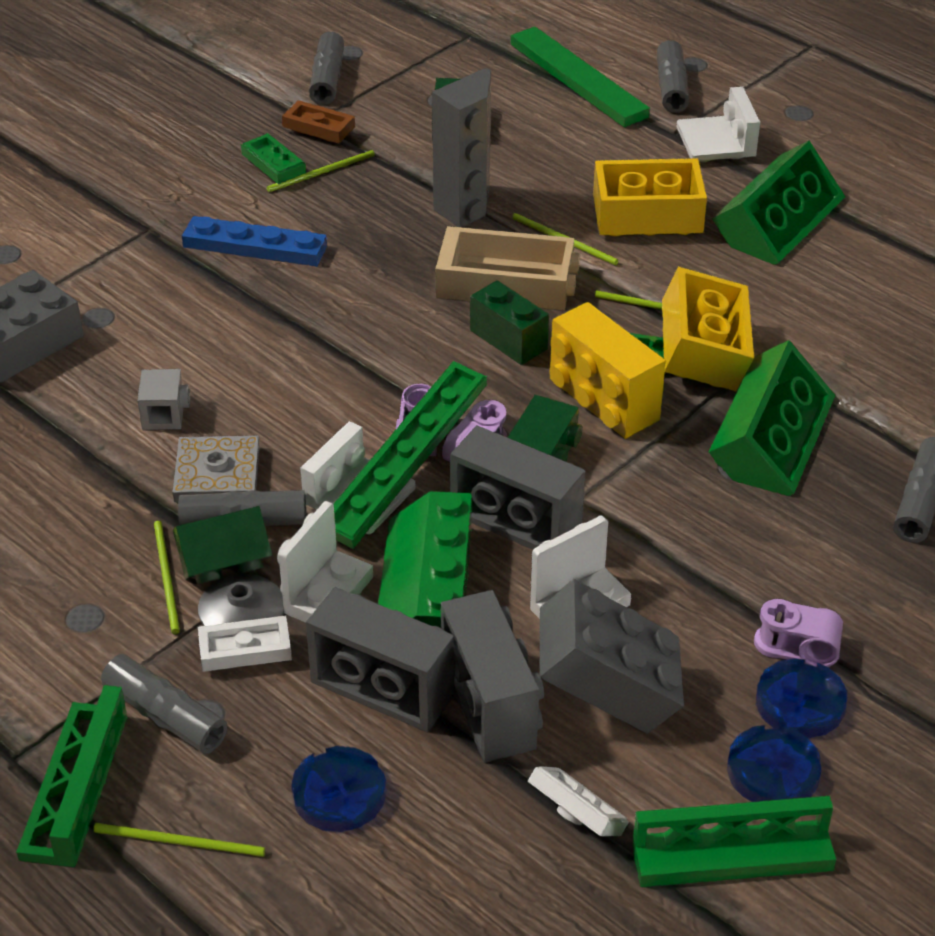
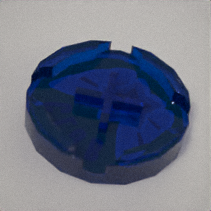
[756,658,847,738]
[727,725,822,802]
[291,746,387,832]

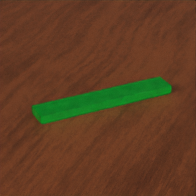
[510,26,650,128]
[334,361,487,549]

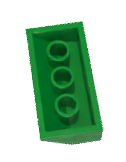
[712,140,846,265]
[708,340,836,496]
[378,491,472,628]

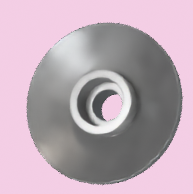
[198,574,284,626]

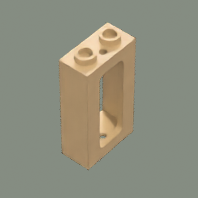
[435,226,580,310]

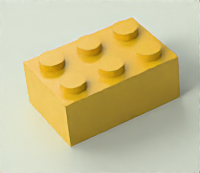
[593,158,707,236]
[662,267,754,391]
[549,302,666,439]

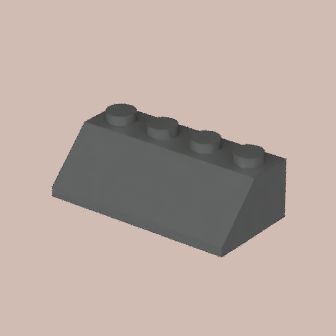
[432,67,491,228]

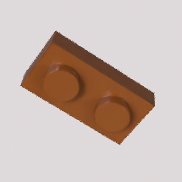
[282,100,355,143]

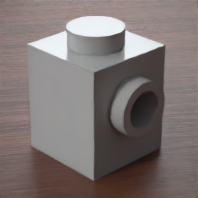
[137,369,190,430]

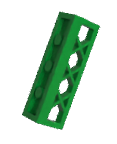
[16,685,127,868]
[632,796,836,887]

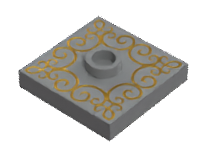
[173,436,260,503]

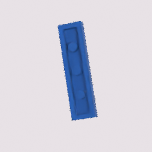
[182,216,327,267]

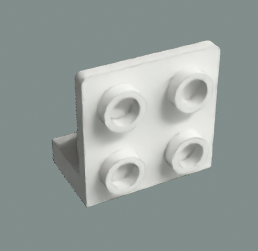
[676,87,760,162]
[300,421,416,534]
[277,501,373,623]
[530,515,631,619]

